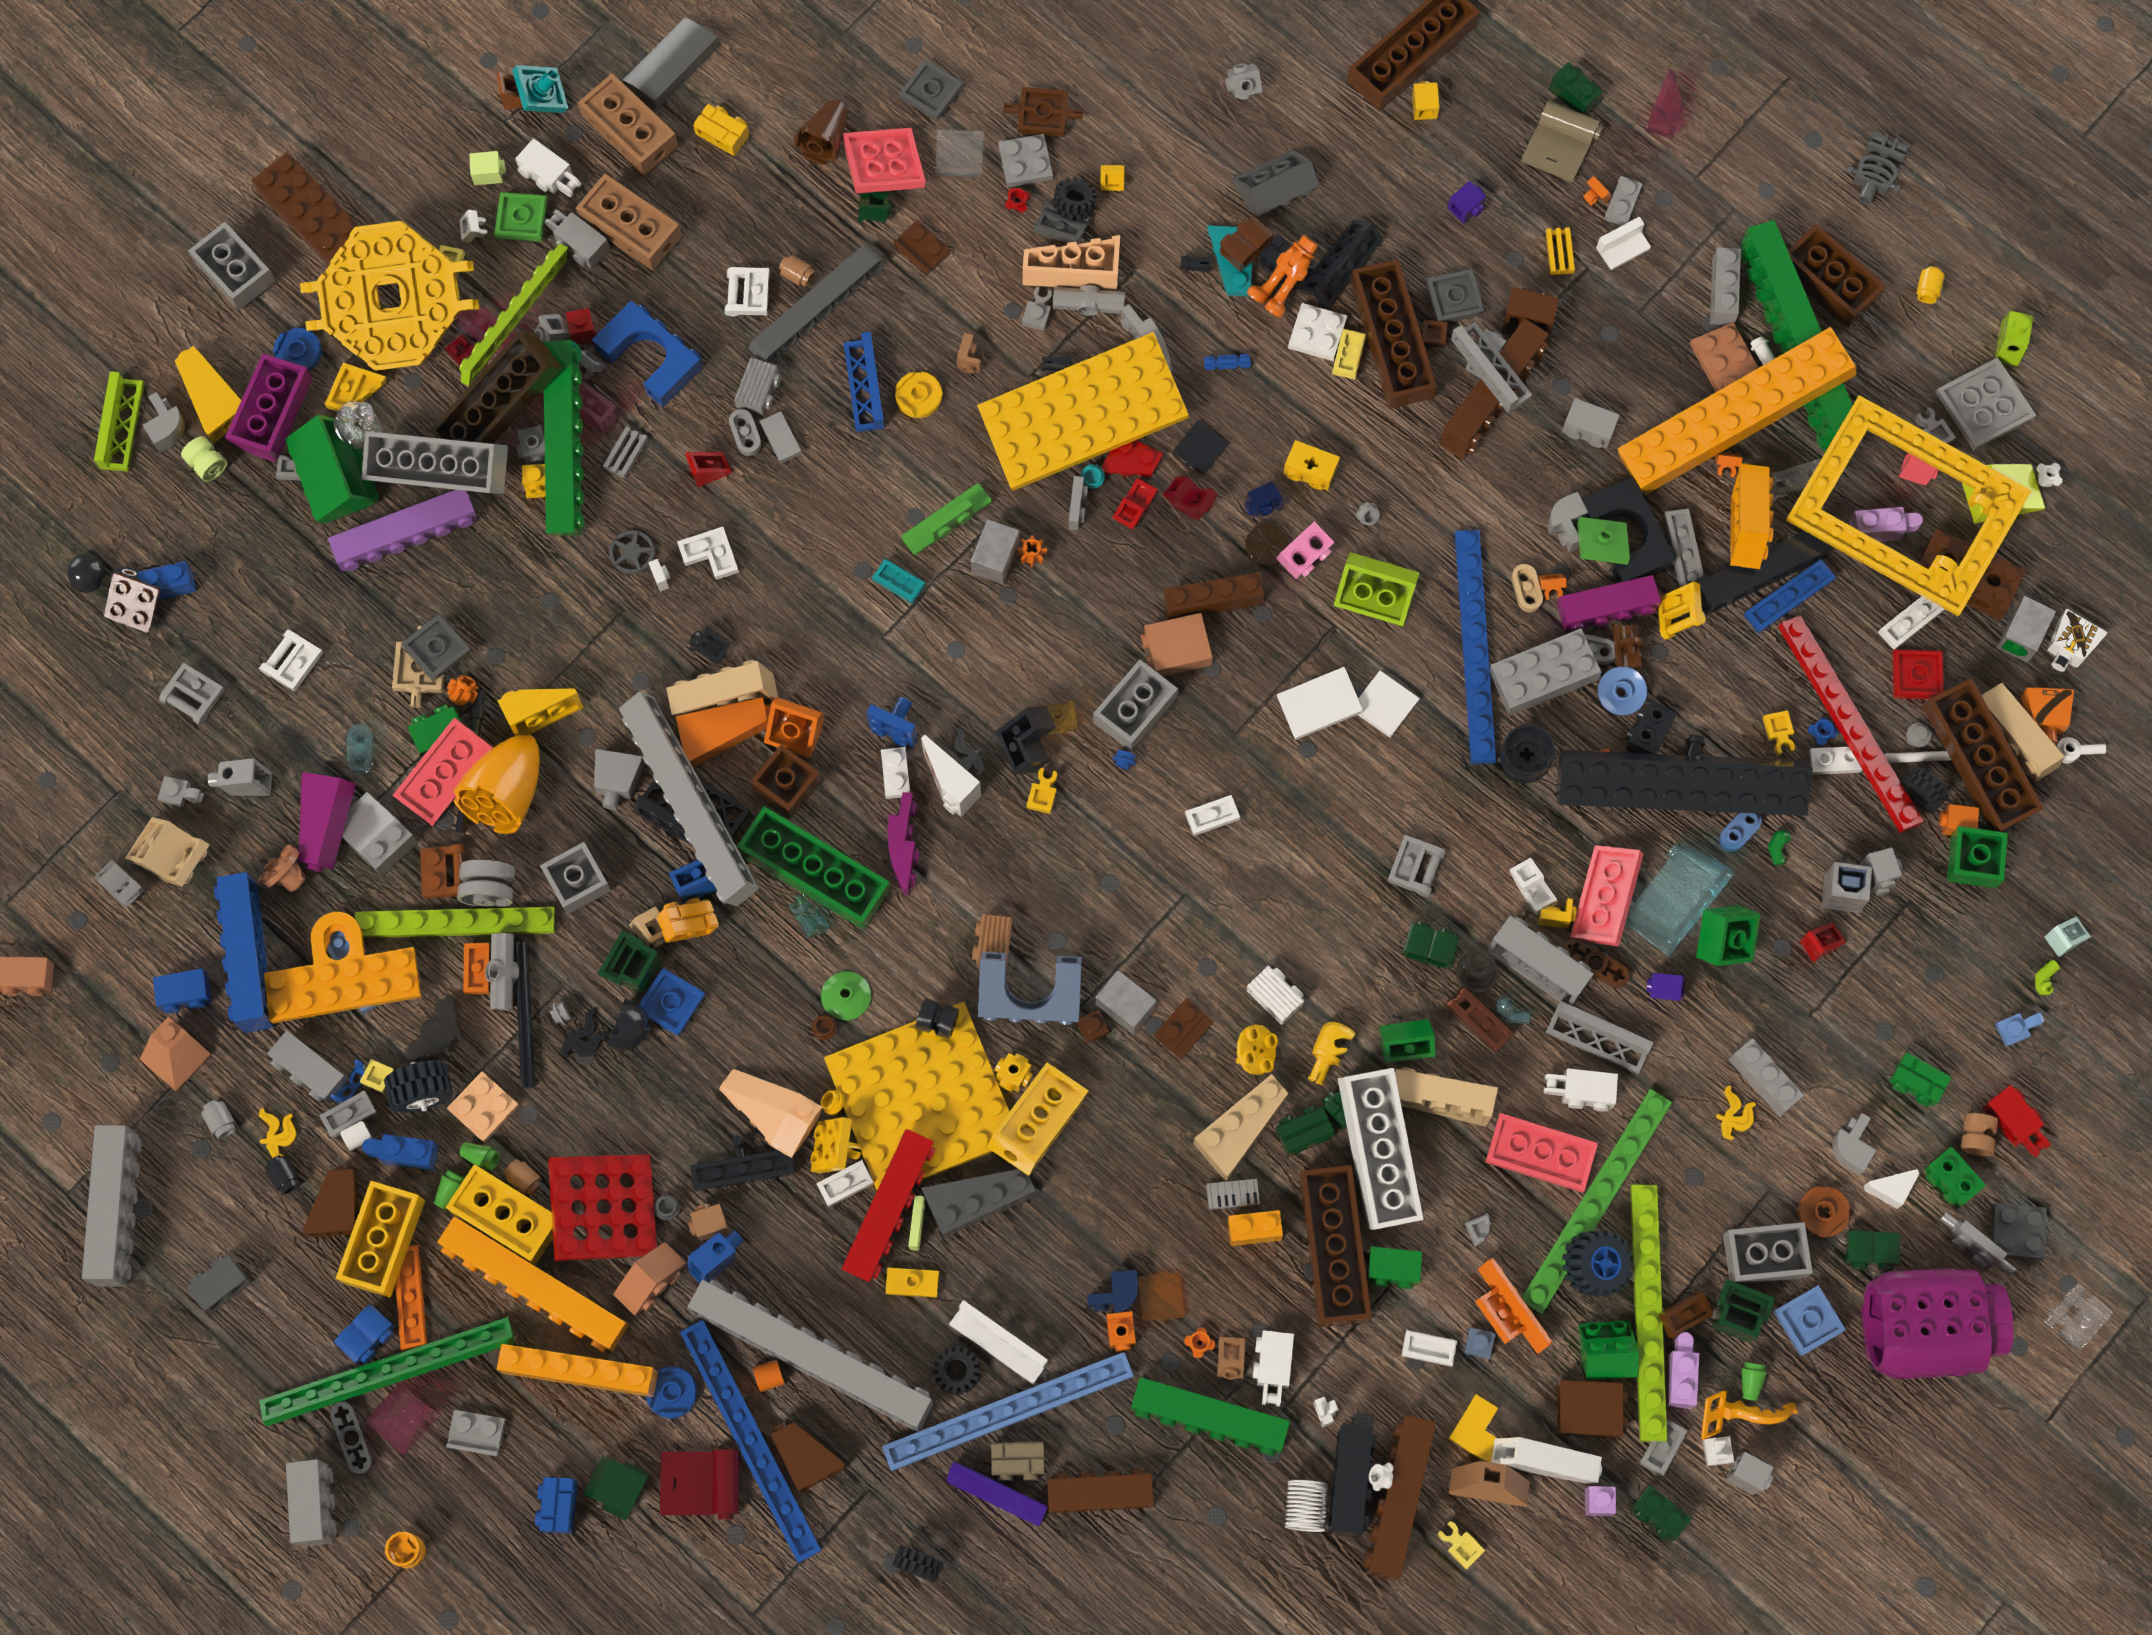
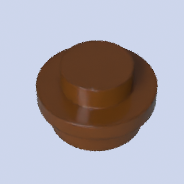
[812,1015,837,1041]

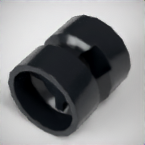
[915,998,960,1040]

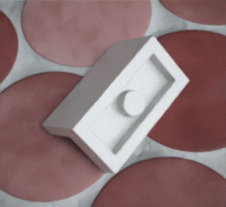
[1596,217,1651,270]

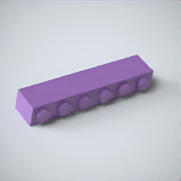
[328,490,478,571]

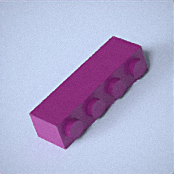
[1556,575,1661,632]

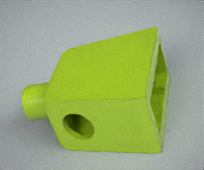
[1995,311,2033,367]

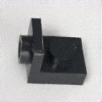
[688,628,730,665]

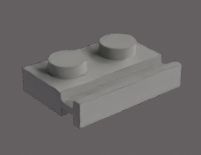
[446,1410,506,1457]

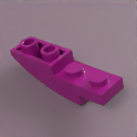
[888,792,920,896]

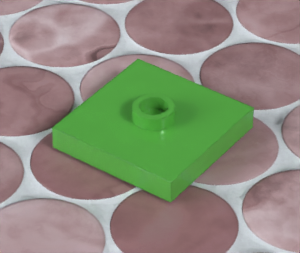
[494,192,548,242]
[1577,517,1630,565]

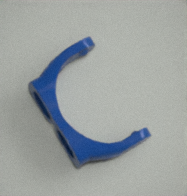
[330,1059,366,1104]

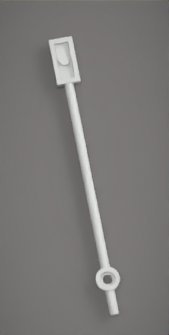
[1809,737,2106,775]

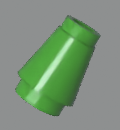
[460,1142,500,1171]
[433,1170,465,1210]
[1741,1362,1767,1401]

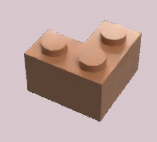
[613,1242,686,1315]

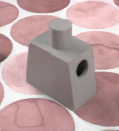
[594,749,645,810]
[208,758,272,796]

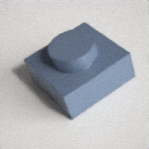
[1464,1327,1495,1360]

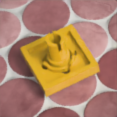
[810,1117,862,1174]

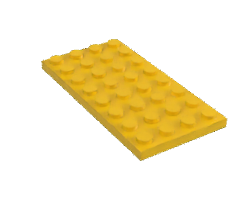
[977,332,1189,491]

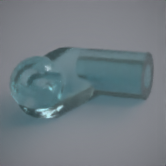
[1496,996,1530,1024]

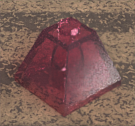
[1646,69,1685,139]
[365,1382,439,1455]

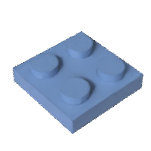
[1773,1285,1846,1357]

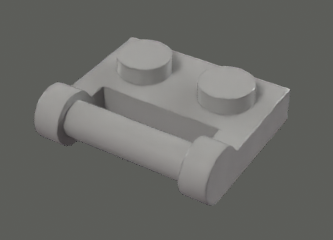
[159,662,225,725]
[1387,835,1446,897]

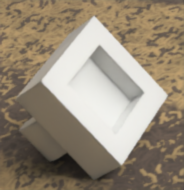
[460,210,487,243]
[1703,1436,1734,1466]

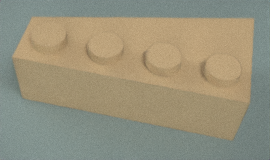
[666,660,778,718]
[1193,1074,1288,1182]

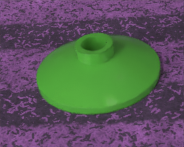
[821,971,871,1021]

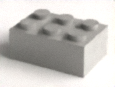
[188,222,276,310]
[1093,659,1178,752]
[1723,1222,1813,1285]
[286,1459,336,1547]

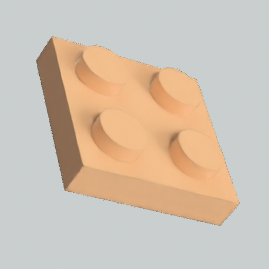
[447,1072,519,1143]

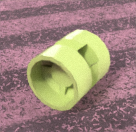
[181,436,228,482]

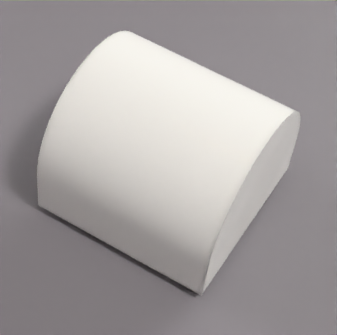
[340,1121,374,1151]

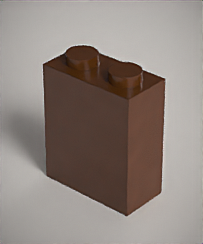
[1557,1380,1627,1438]

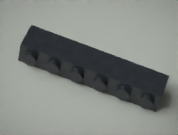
[1696,529,1835,616]

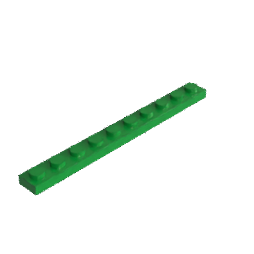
[259,1317,515,1426]

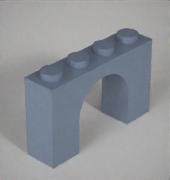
[978,952,1082,1025]

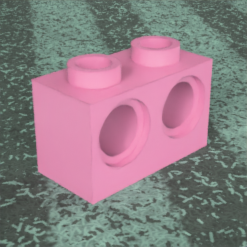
[1276,521,1334,579]

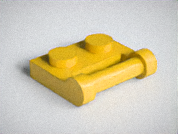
[1658,582,1706,640]

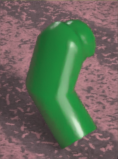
[1768,830,1791,866]

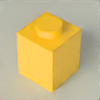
[1412,81,1439,120]

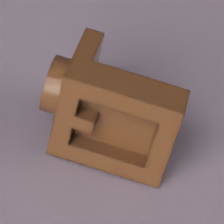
[957,333,981,373]
[1217,1337,1245,1380]

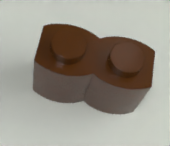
[1220,216,1274,272]

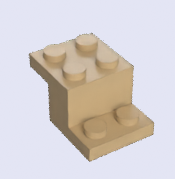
[125,817,209,887]

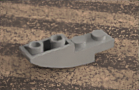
[1120,304,1172,374]

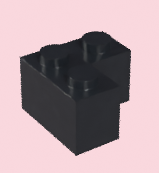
[996,706,1056,774]

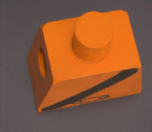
[2021,687,2074,745]

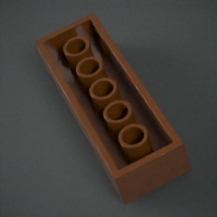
[1347,0,1480,112]
[251,152,359,267]
[1350,259,1437,409]
[1440,319,1549,460]
[1921,678,2044,832]
[1299,1165,1372,1328]
[1362,1415,1436,1582]

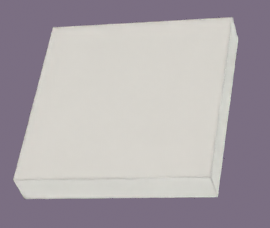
[1358,671,1420,738]

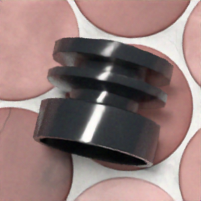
[1500,724,1555,784]

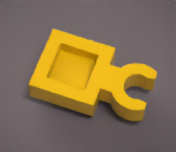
[1762,710,1795,756]
[1027,768,1057,814]

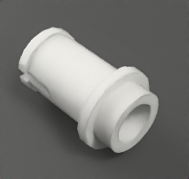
[1751,336,1775,365]

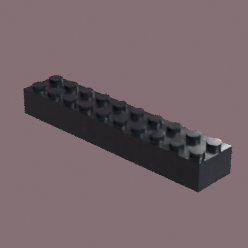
[1556,750,1812,816]

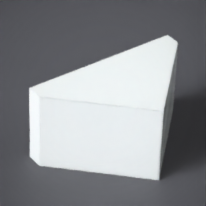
[1864,1169,1919,1209]

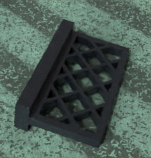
[635,780,751,846]

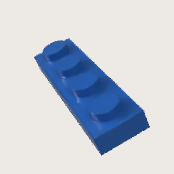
[1744,559,1836,634]

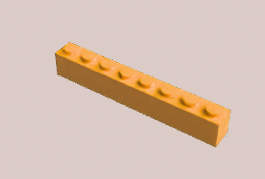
[437,1216,629,1352]

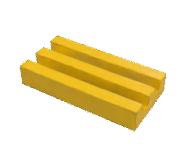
[1545,227,1575,275]

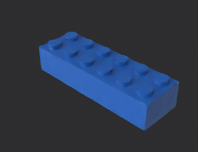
[214,872,275,1033]

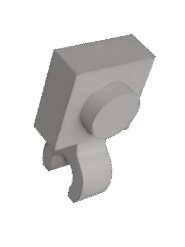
[157,776,205,807]

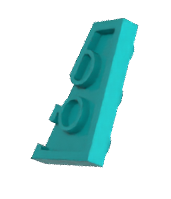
[1207,225,1252,297]

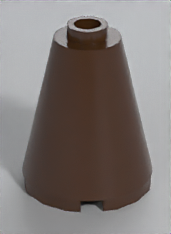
[794,100,848,165]

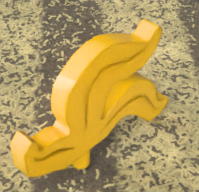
[1716,1086,1756,1140]
[259,1108,297,1158]

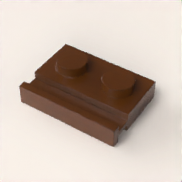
[893,219,951,275]
[1154,998,1214,1060]

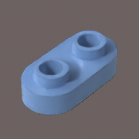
[1719,813,1762,852]

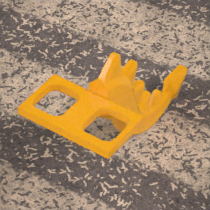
[1701,1390,1798,1440]

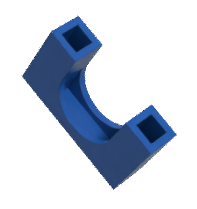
[592,301,702,407]

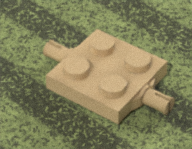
[392,626,444,708]

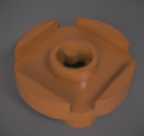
[1797,1186,1850,1239]

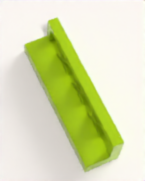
[94,372,144,472]

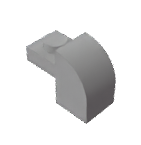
[143,392,185,453]
[1548,492,1588,552]
[94,860,144,908]
[1832,1113,1876,1176]

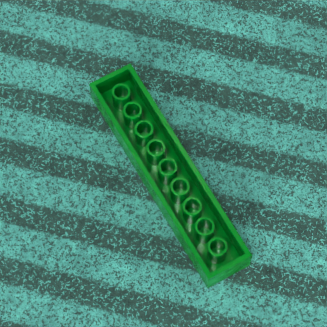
[1739,220,1853,453]

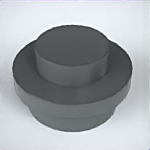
[654,1195,680,1221]

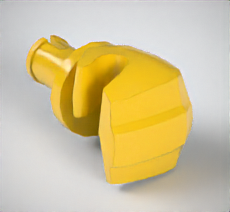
[1308,1022,1356,1085]

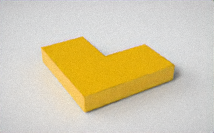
[1448,1394,1498,1463]

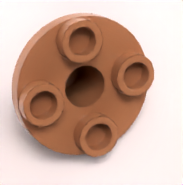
[258,844,306,892]

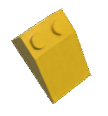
[497,688,584,736]

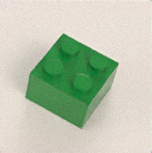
[1947,826,2008,889]
[1696,905,1761,966]

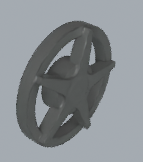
[609,530,655,574]

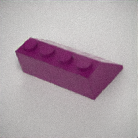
[225,353,313,463]

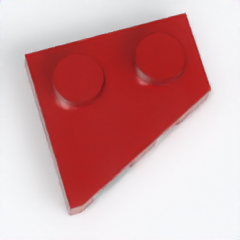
[1101,440,1163,477]

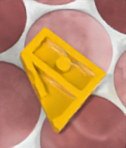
[325,363,387,415]

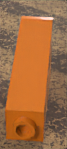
[676,697,770,768]

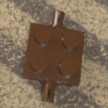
[1003,87,1083,137]

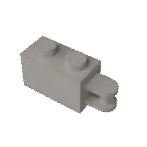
[544,209,610,269]

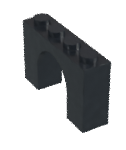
[1581,477,1676,583]

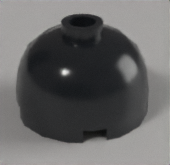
[607,999,652,1051]

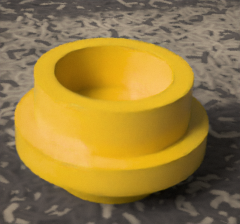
[821,1090,844,1115]

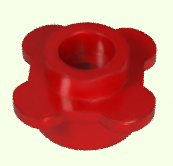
[1005,188,1031,213]

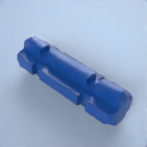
[1204,354,1251,370]

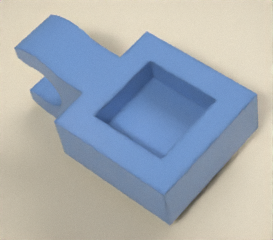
[1995,1012,2045,1047]

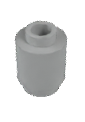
[201,1100,236,1139]

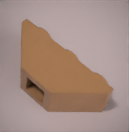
[1449,1461,1530,1507]

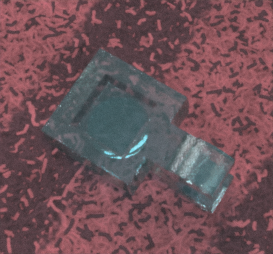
[789,894,830,938]

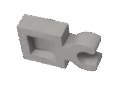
[1022,287,1052,331]
[1915,407,1956,444]

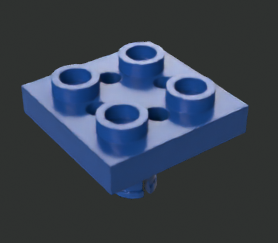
[867,697,917,748]

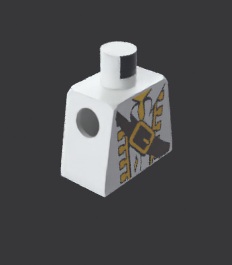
[2048,609,2108,672]

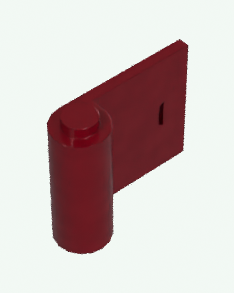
[660,1449,740,1520]

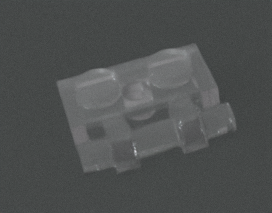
[2045,1284,2113,1351]

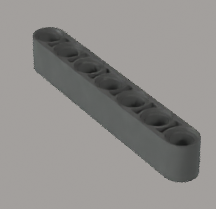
[748,244,884,364]

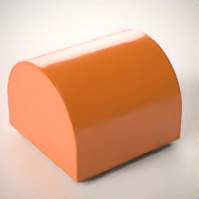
[752,1359,785,1393]

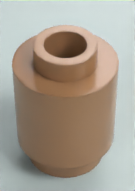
[779,255,816,287]
[503,1159,542,1196]

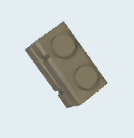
[991,1442,1044,1482]

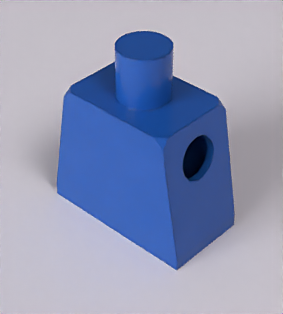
[687,1230,744,1284]

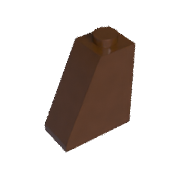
[303,1166,359,1238]
[771,1421,847,1493]

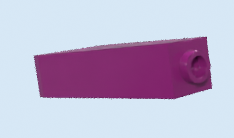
[298,772,356,872]

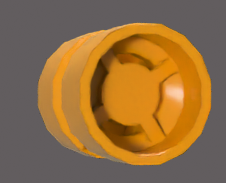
[385,1532,426,1569]

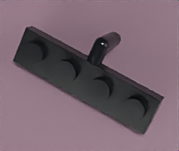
[690,1135,795,1192]

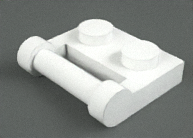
[725,267,770,317]
[259,629,323,692]

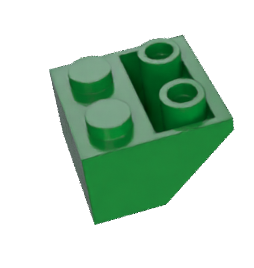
[1578,1320,1639,1380]

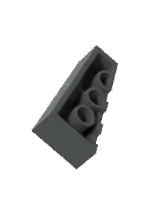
[921,1169,1036,1239]

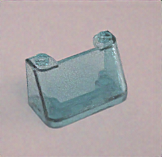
[1625,843,1735,957]

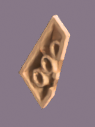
[719,1069,822,1158]

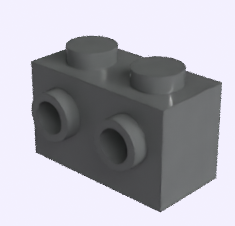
[186,1255,252,1315]

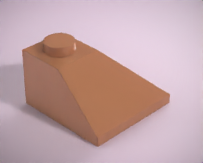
[140,1016,212,1092]

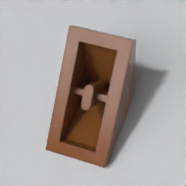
[496,72,522,110]

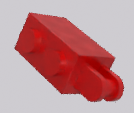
[1982,1085,2051,1157]

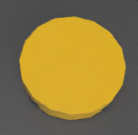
[895,372,943,418]

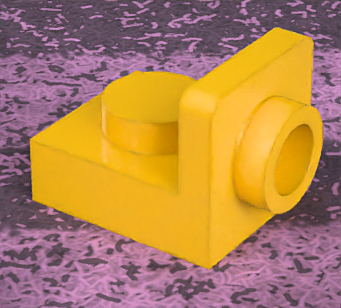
[1538,898,1576,928]

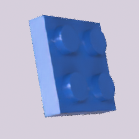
[639,968,706,1037]

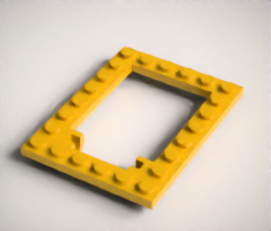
[1786,395,2032,616]

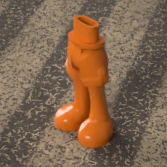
[1247,235,1318,318]

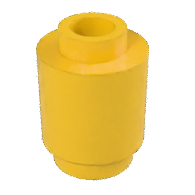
[1916,266,1945,304]

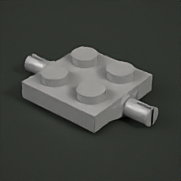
[1940,1211,2017,1277]

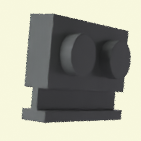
[1033,203,1090,244]

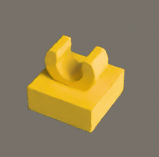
[1101,165,1124,191]

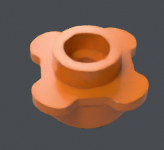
[1184,1327,1215,1358]

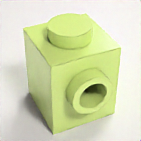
[469,151,506,185]

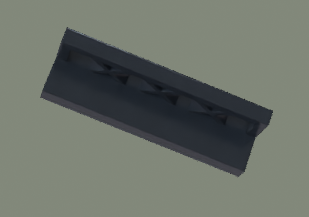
[1299,219,1383,308]

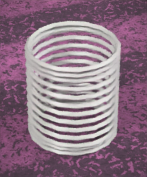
[1285,1480,1329,1532]

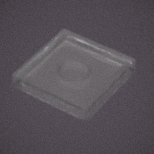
[935,130,984,177]

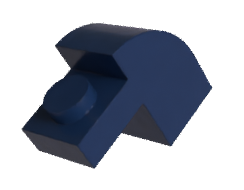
[1087,1270,1138,1313]

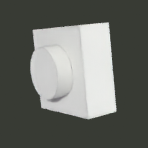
[648,559,671,592]

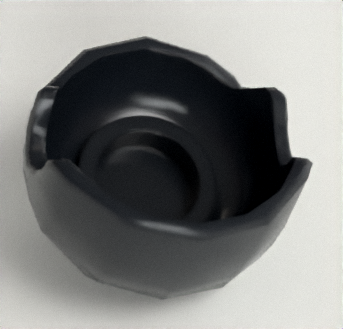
[67,553,105,593]

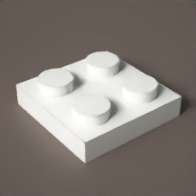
[1288,303,1347,361]

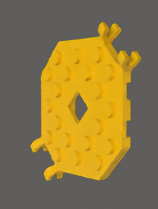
[300,221,480,371]

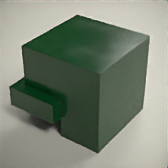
[597,930,662,996]
[1711,1279,1775,1343]
[583,1456,650,1521]

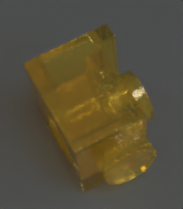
[1044,700,1077,734]

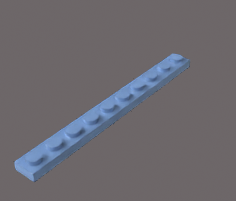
[882,1352,1134,1472]

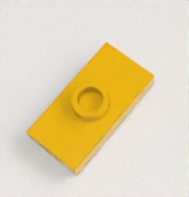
[886,1268,939,1298]

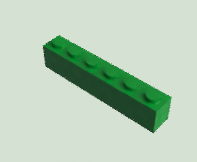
[1131,1377,1290,1456]

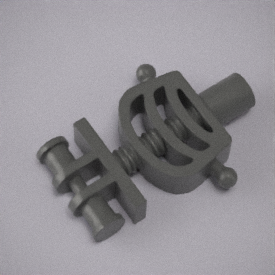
[1847,130,1909,205]

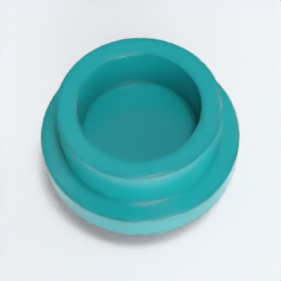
[1081,464,1105,488]

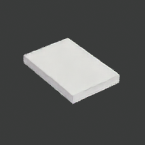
[1277,667,1363,740]

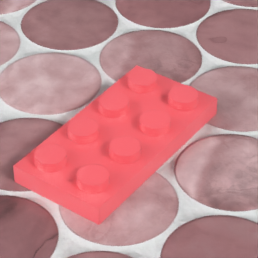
[393,717,493,826]
[1570,845,1644,946]
[1485,1113,1598,1193]

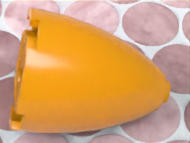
[453,734,540,834]

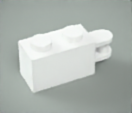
[515,138,582,197]
[1544,1068,1618,1112]
[1253,1331,1294,1407]

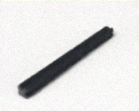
[514,941,535,1088]

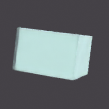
[2045,916,2091,957]

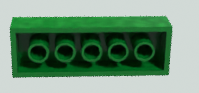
[737,806,891,930]

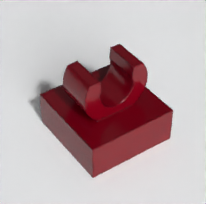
[444,334,474,367]

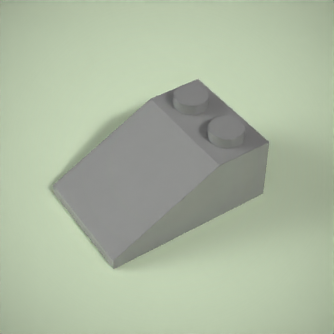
[342,792,418,877]

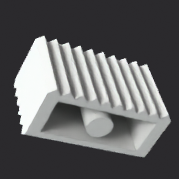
[1246,966,1304,1025]

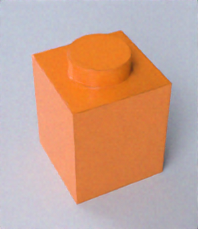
[1939,804,1979,836]

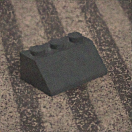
[1232,149,1319,216]

